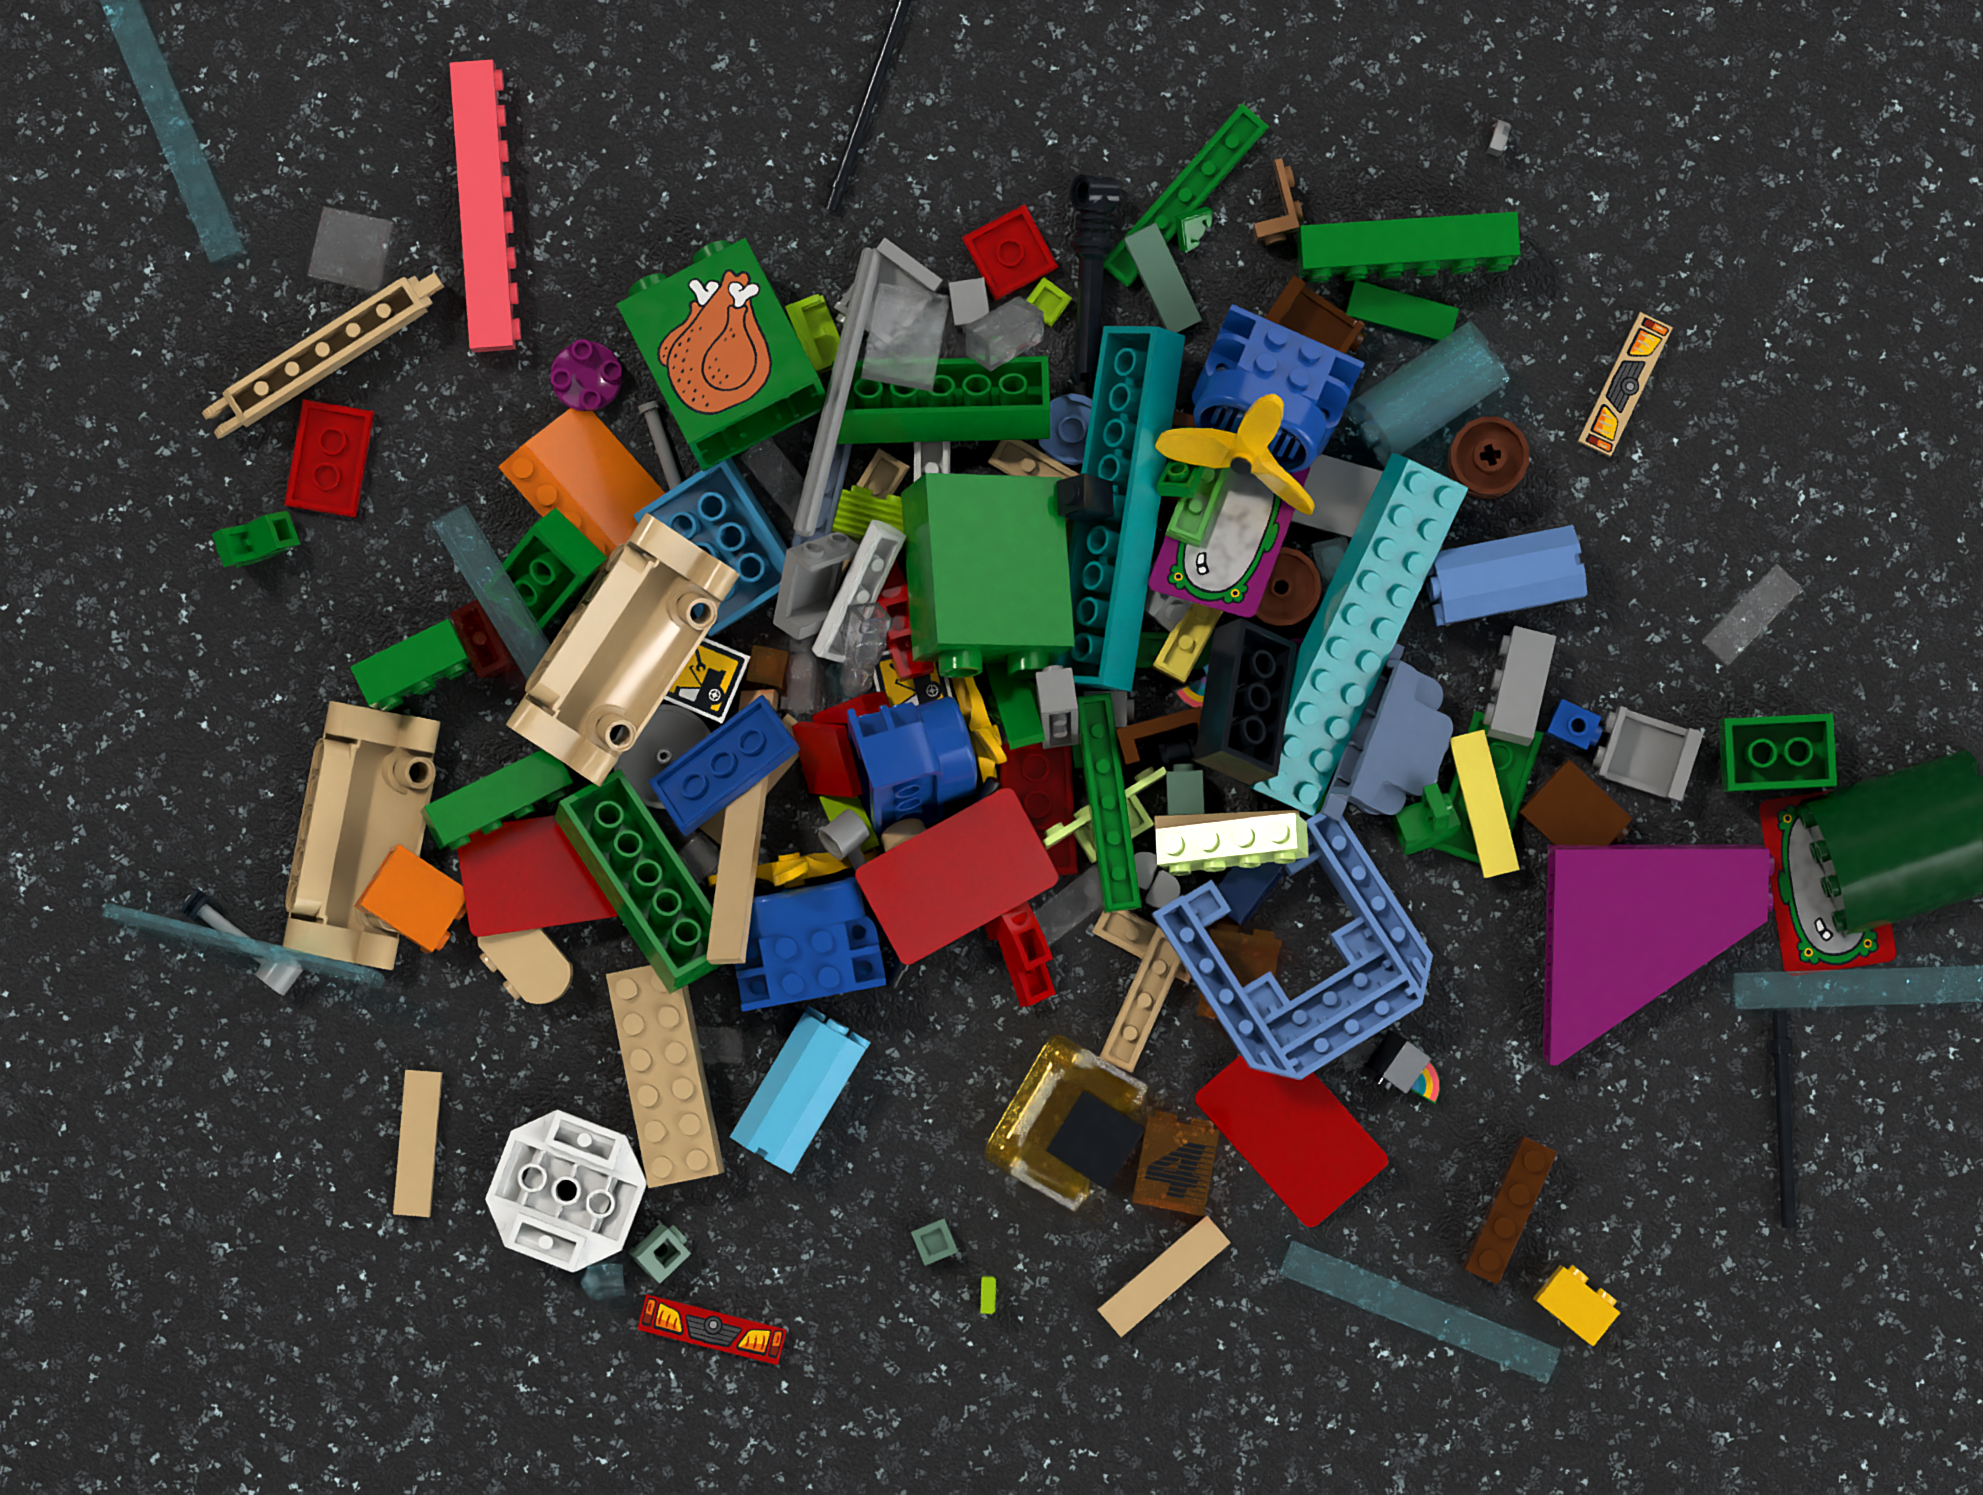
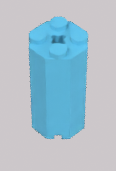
[730,1005,871,1174]

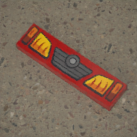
[637,1294,787,1365]

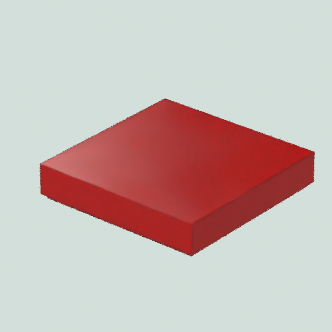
[962,204,1058,302]
[792,721,863,798]

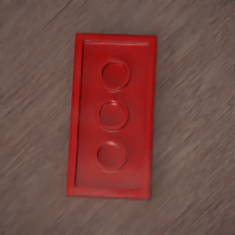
[1000,738,1078,875]

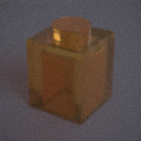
[746,645,790,689]

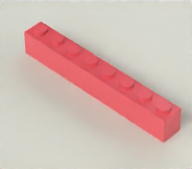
[450,59,521,353]

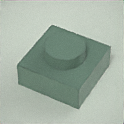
[911,1218,958,1266]

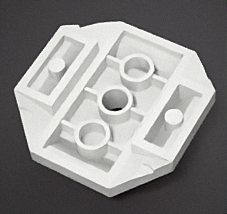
[485,1110,647,1272]

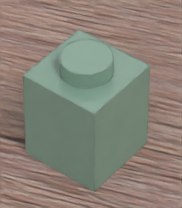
[1165,764,1204,816]

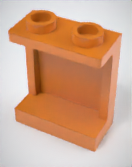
[353,844,467,954]

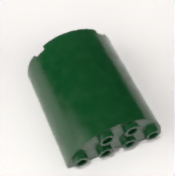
[1798,749,1983,938]

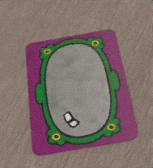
[1149,466,1310,617]

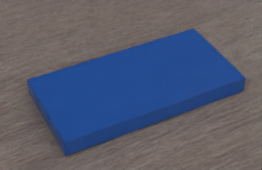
[648,694,801,836]

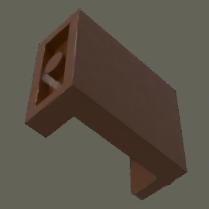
[1265,275,1366,354]
[1116,706,1202,767]
[1518,760,1633,845]

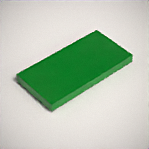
[1431,711,1544,864]

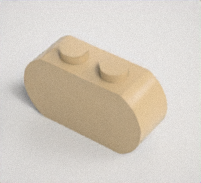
[478,928,573,1004]

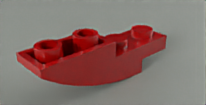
[872,559,935,682]
[984,901,1056,1007]

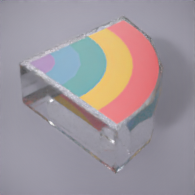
[1174,675,1207,709]

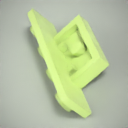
[1041,766,1167,864]

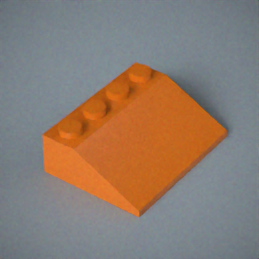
[498,408,665,577]

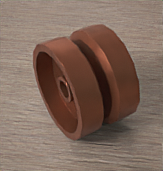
[1447,416,1529,499]
[1251,547,1321,629]

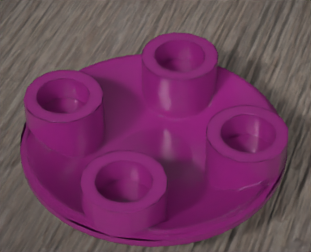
[550,339,622,411]

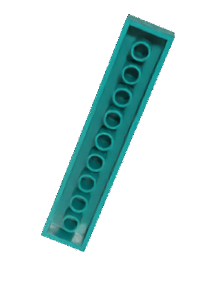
[1052,326,1185,692]
[1238,452,1468,816]

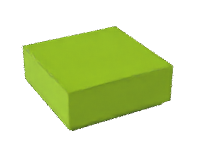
[1022,277,1072,328]
[981,1275,996,1314]

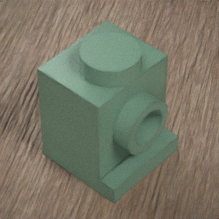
[627,1223,691,1284]

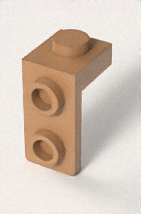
[1252,158,1304,246]

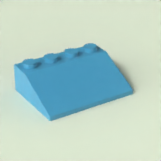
[633,457,788,637]

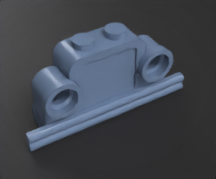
[1320,643,1453,821]

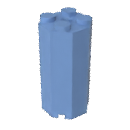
[1425,525,1587,626]

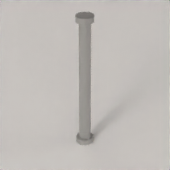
[638,400,682,490]

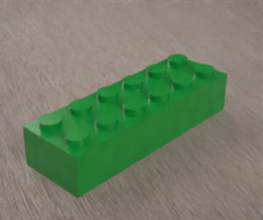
[1296,212,1521,284]
[832,356,1050,444]
[555,769,724,994]

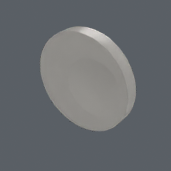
[613,704,711,809]

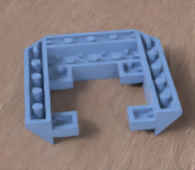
[1152,812,1433,1080]

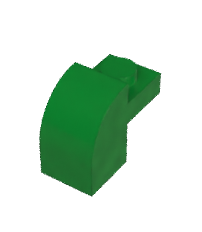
[212,511,300,568]
[1392,783,1461,856]

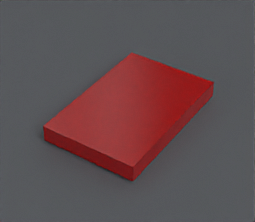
[284,399,375,518]

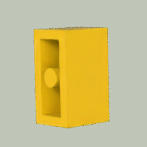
[1533,1265,1620,1346]

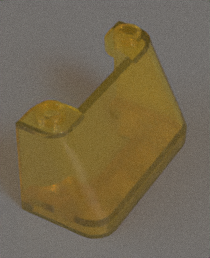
[985,1034,1149,1212]

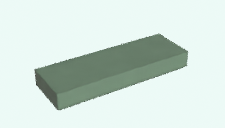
[1122,223,1202,333]

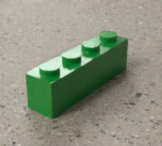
[420,749,573,851]

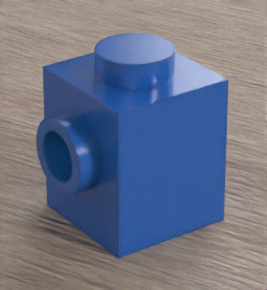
[1544,699,1603,751]

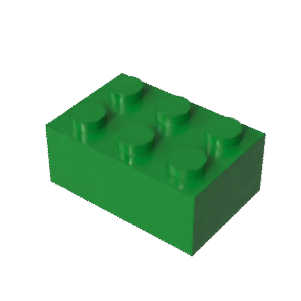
[482,507,607,639]
[350,619,474,712]
[1719,713,1837,793]

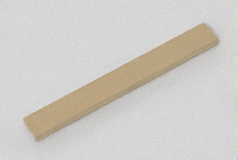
[706,689,779,964]

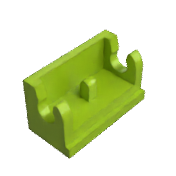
[785,294,840,375]

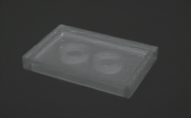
[861,283,950,392]

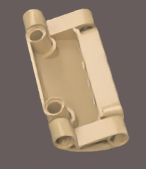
[506,512,741,787]
[282,701,441,970]

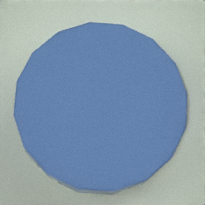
[1038,393,1092,466]

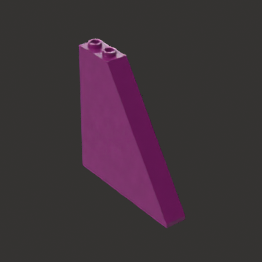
[1543,844,1774,1065]

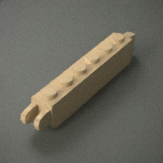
[202,272,444,439]

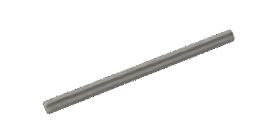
[793,248,882,537]

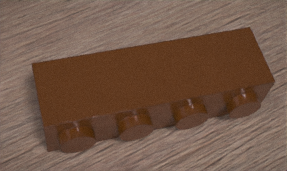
[1461,1136,1557,1284]

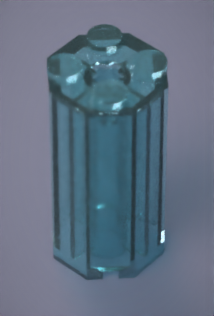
[1344,321,1511,467]

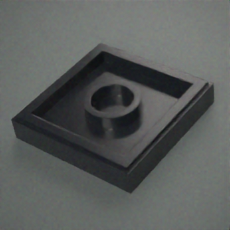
[1046,1089,1146,1190]

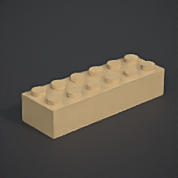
[606,965,725,1188]

